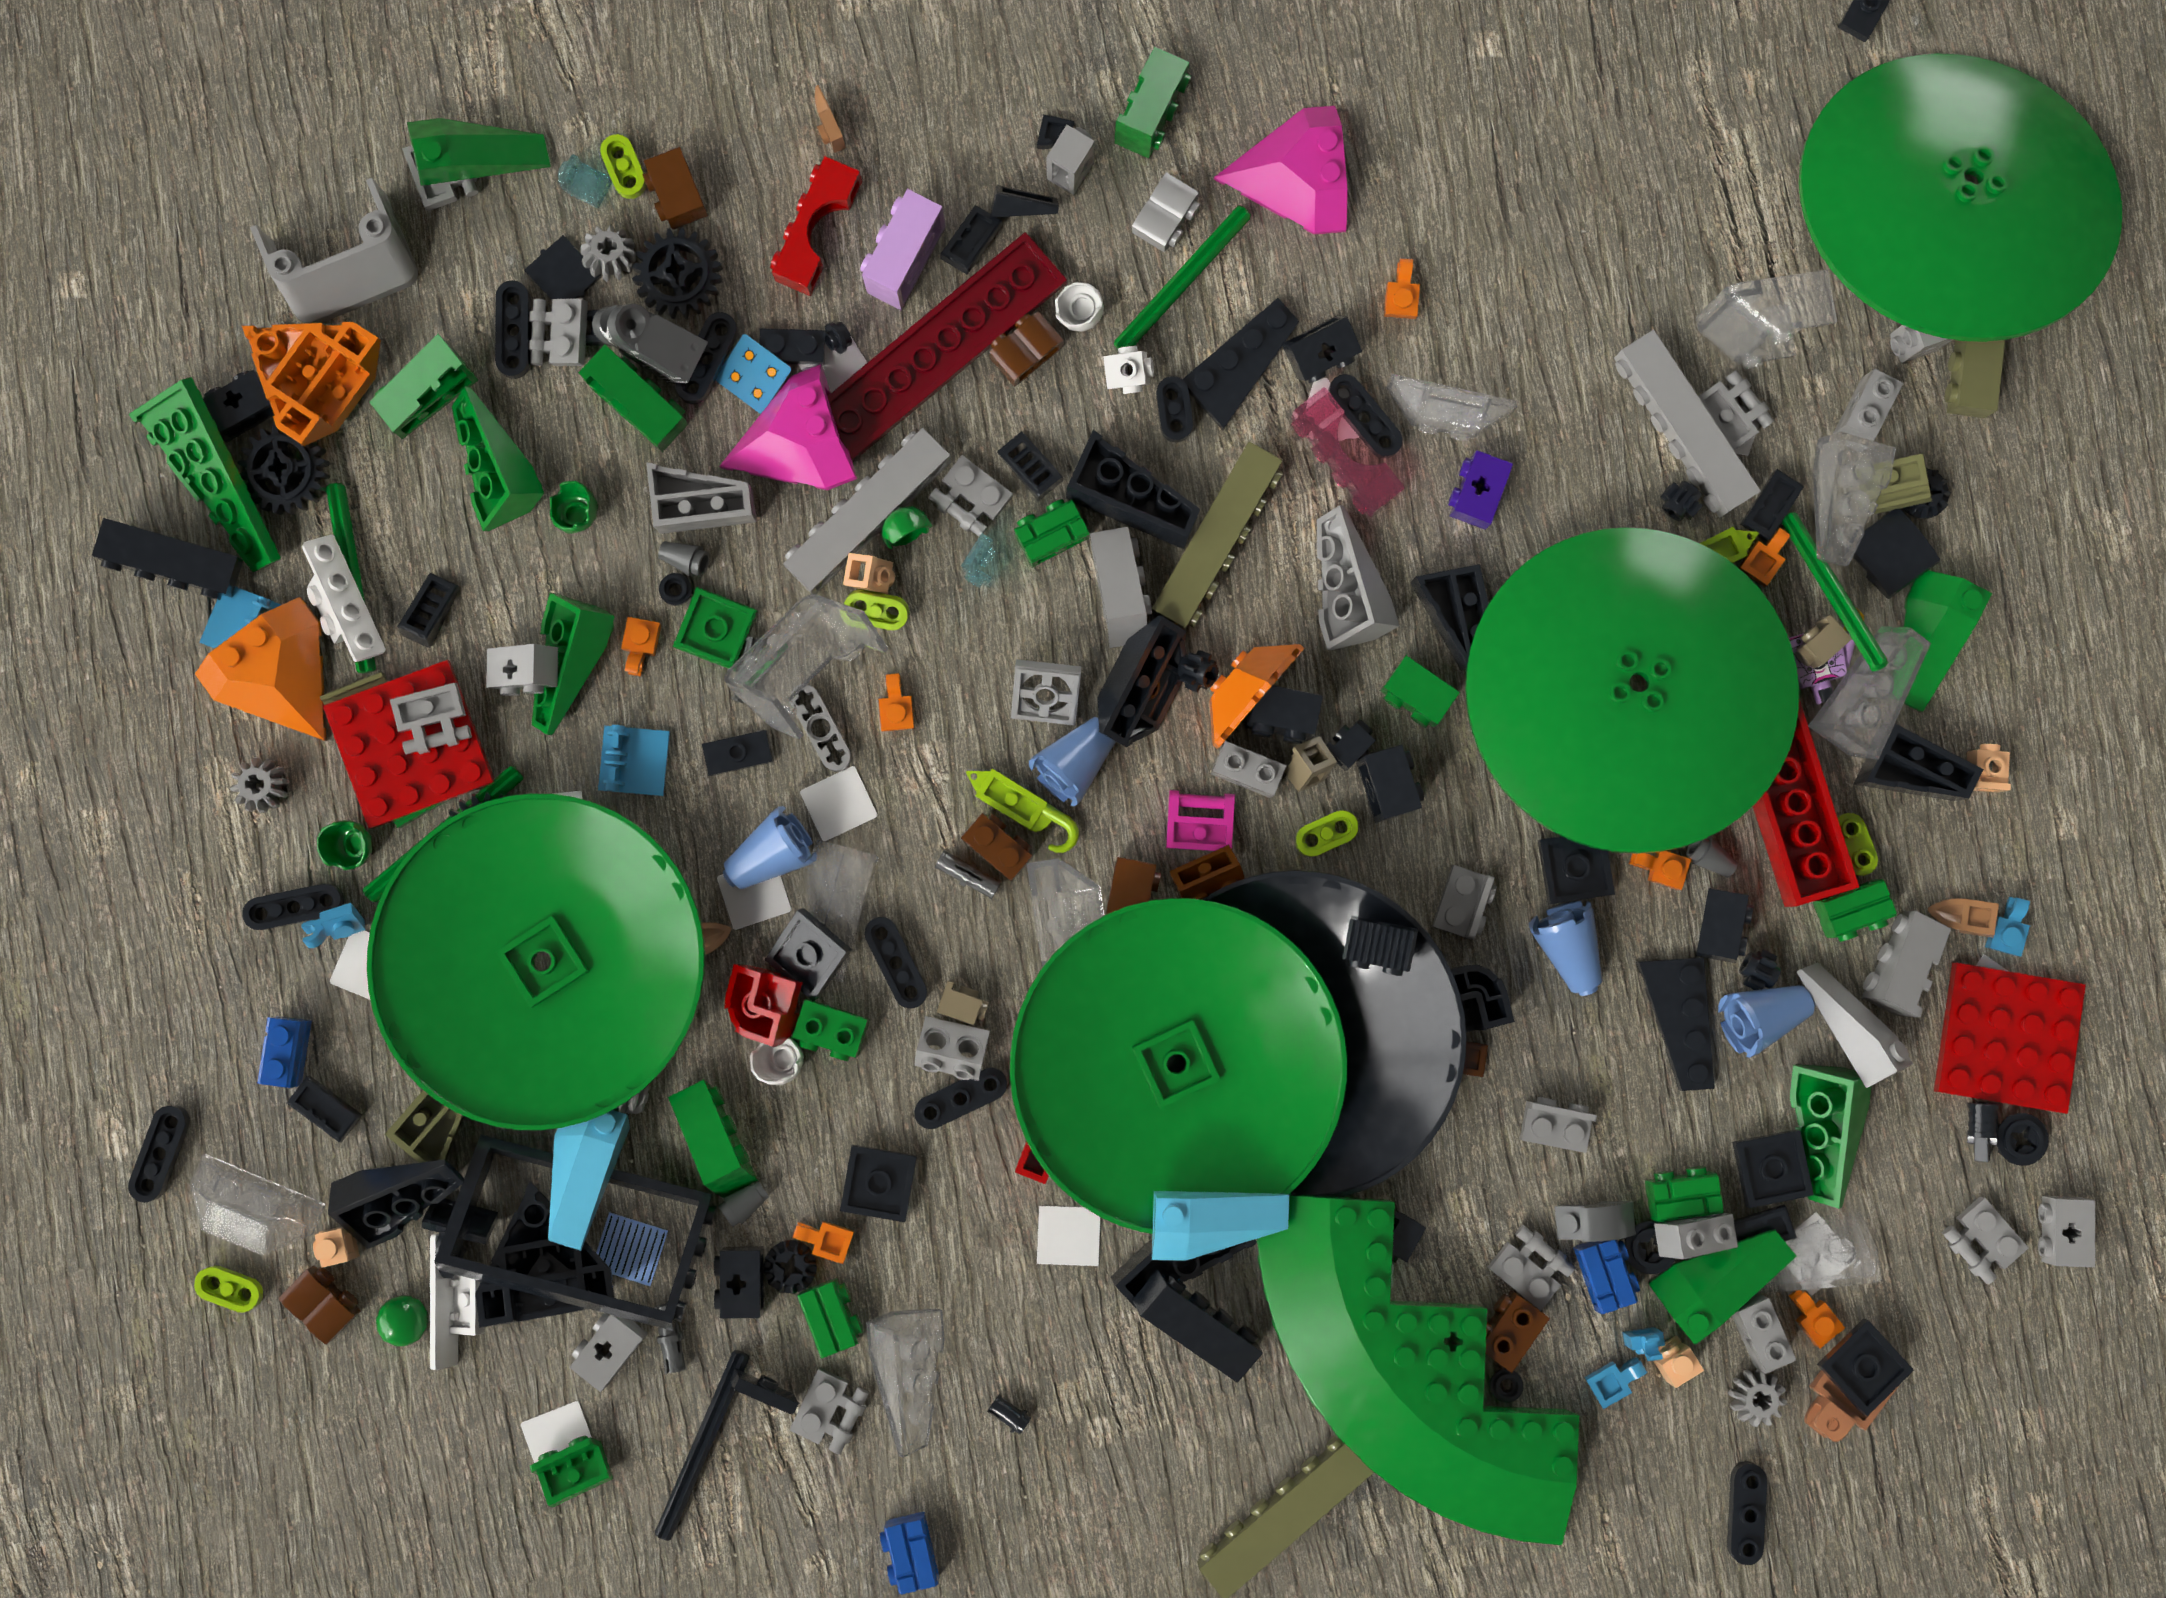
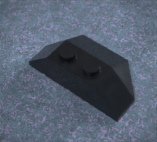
[1097,615,1187,747]

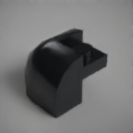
[1451,965,1515,1032]

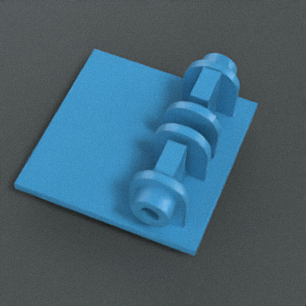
[199,587,282,648]
[598,725,670,796]

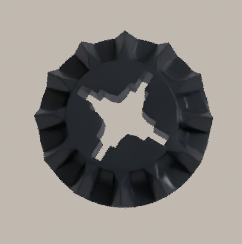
[1903,467,1952,519]
[1997,1112,2049,1166]
[1624,1221,1675,1274]
[763,1240,817,1294]

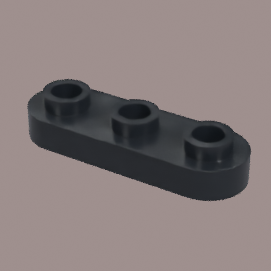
[495,280,531,379]
[675,312,738,404]
[1328,374,1403,458]
[242,884,344,930]
[864,917,927,1009]
[914,1067,1007,1129]
[128,1105,190,1203]
[1727,1461,1767,1565]

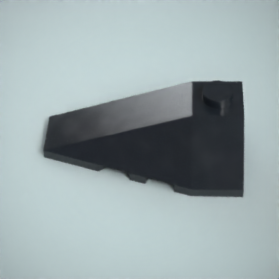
[328,1159,464,1249]

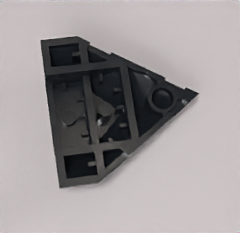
[475,1181,615,1328]

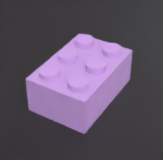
[860,189,945,310]

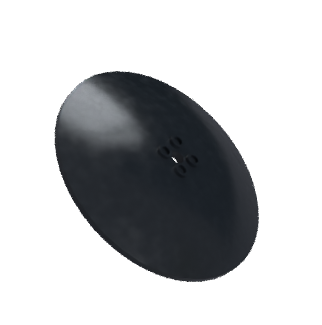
[1167,870,1467,1198]

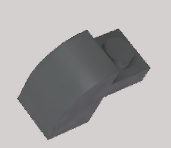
[1555,1201,1636,1242]

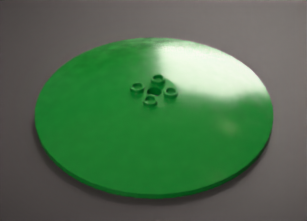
[1799,53,2122,342]
[1465,527,1799,854]
[367,794,705,1130]
[1010,898,1347,1234]

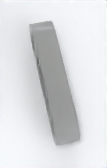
[790,684,852,772]

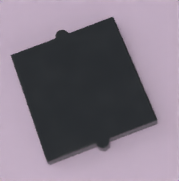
[524,235,602,301]

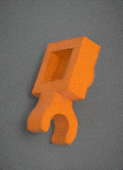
[1384,259,1420,319]
[1738,528,1790,587]
[621,617,662,677]
[878,673,915,732]
[1629,851,1691,890]
[793,1221,854,1264]
[1789,1288,1845,1348]

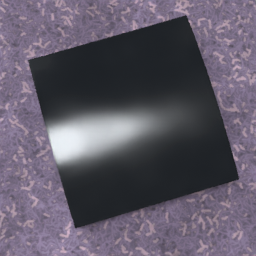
[1845,509,1940,599]

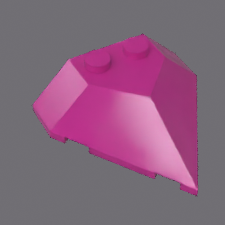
[1214,106,1348,234]
[719,364,857,490]

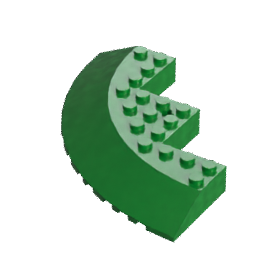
[1257,1194,1579,1545]

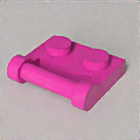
[1166,790,1235,851]

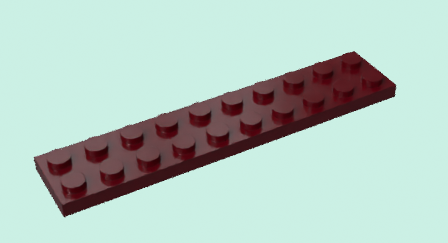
[827,232,1067,462]

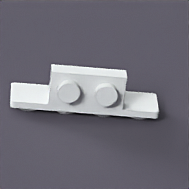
[302,535,386,662]
[430,1234,484,1370]

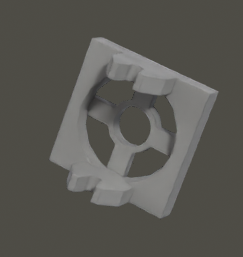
[1011,659,1082,726]

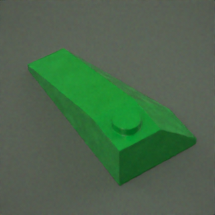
[452,387,544,532]
[1892,570,1992,712]

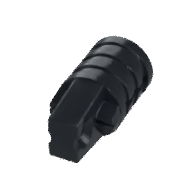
[1967,1102,1999,1162]

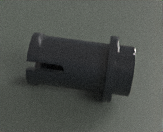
[987,1394,1031,1434]

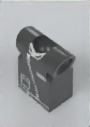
[592,304,708,383]

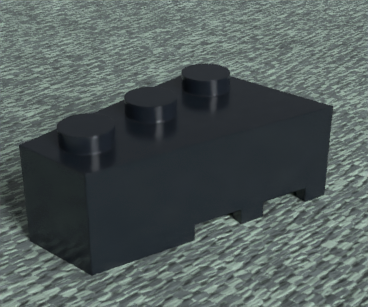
[1410,564,1489,671]
[1853,724,1984,801]

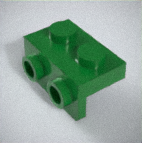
[530,1436,614,1508]

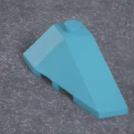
[548,1110,630,1251]
[1152,1191,1289,1261]

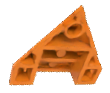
[242,322,381,446]
[195,597,327,741]
[1209,644,1305,750]

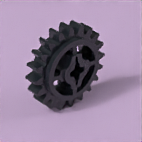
[632,228,723,319]
[237,424,331,515]

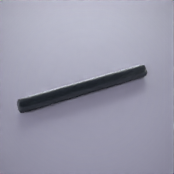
[655,1350,749,1541]

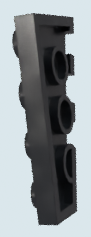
[1182,298,1299,431]
[1636,958,1715,1091]

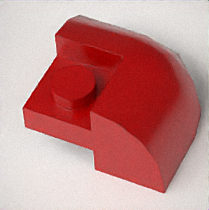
[724,964,802,1047]

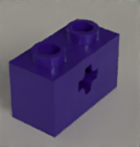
[1448,450,1513,530]

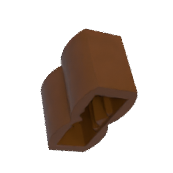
[989,311,1064,387]
[278,1265,361,1345]

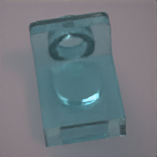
[558,154,612,209]
[961,533,995,588]

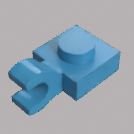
[1985,897,2030,957]
[301,903,366,948]
[1622,1327,1665,1361]
[1584,1357,1647,1409]

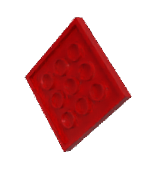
[323,660,494,829]
[1934,963,2086,1114]

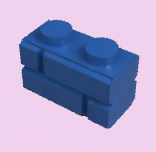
[257,1016,312,1088]
[1573,1240,1640,1314]
[880,1512,940,1595]

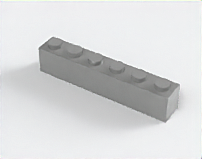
[1614,329,1761,518]
[783,428,952,596]

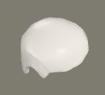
[1055,282,1104,332]
[750,1038,804,1085]

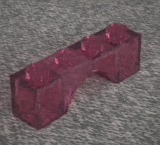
[1291,387,1405,518]

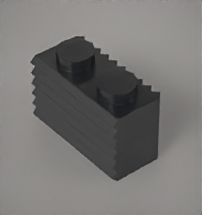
[1343,916,1419,976]

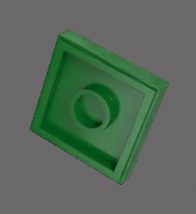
[672,587,758,671]

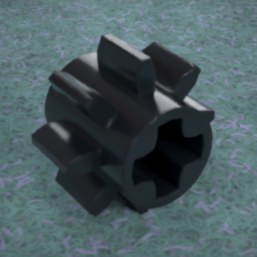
[1660,481,1703,522]
[1178,650,1219,693]
[1739,949,1781,990]

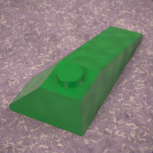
[407,118,551,186]
[531,592,615,735]
[1790,1064,1872,1209]
[1648,1229,1797,1345]

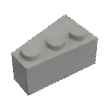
[646,462,757,534]
[1090,527,1152,648]
[1861,911,1951,1017]

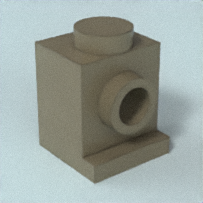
[1795,614,1852,669]
[1284,736,1337,792]
[937,981,989,1025]

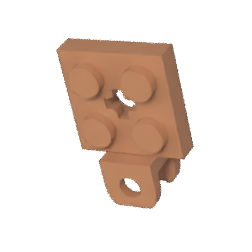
[1804,1370,1899,1442]

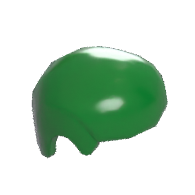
[549,480,598,534]
[882,506,933,549]
[317,820,372,870]
[376,1295,428,1347]

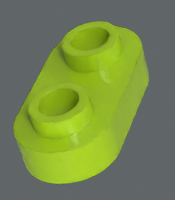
[600,134,647,199]
[843,589,909,630]
[1295,810,1358,857]
[1837,813,1878,876]
[194,1266,263,1313]

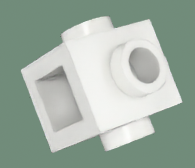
[1103,346,1154,394]

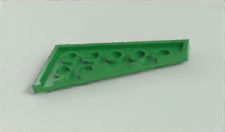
[128,377,281,572]

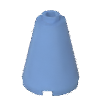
[1029,717,1115,806]
[723,806,817,889]
[1529,901,1602,996]
[1718,985,1816,1058]

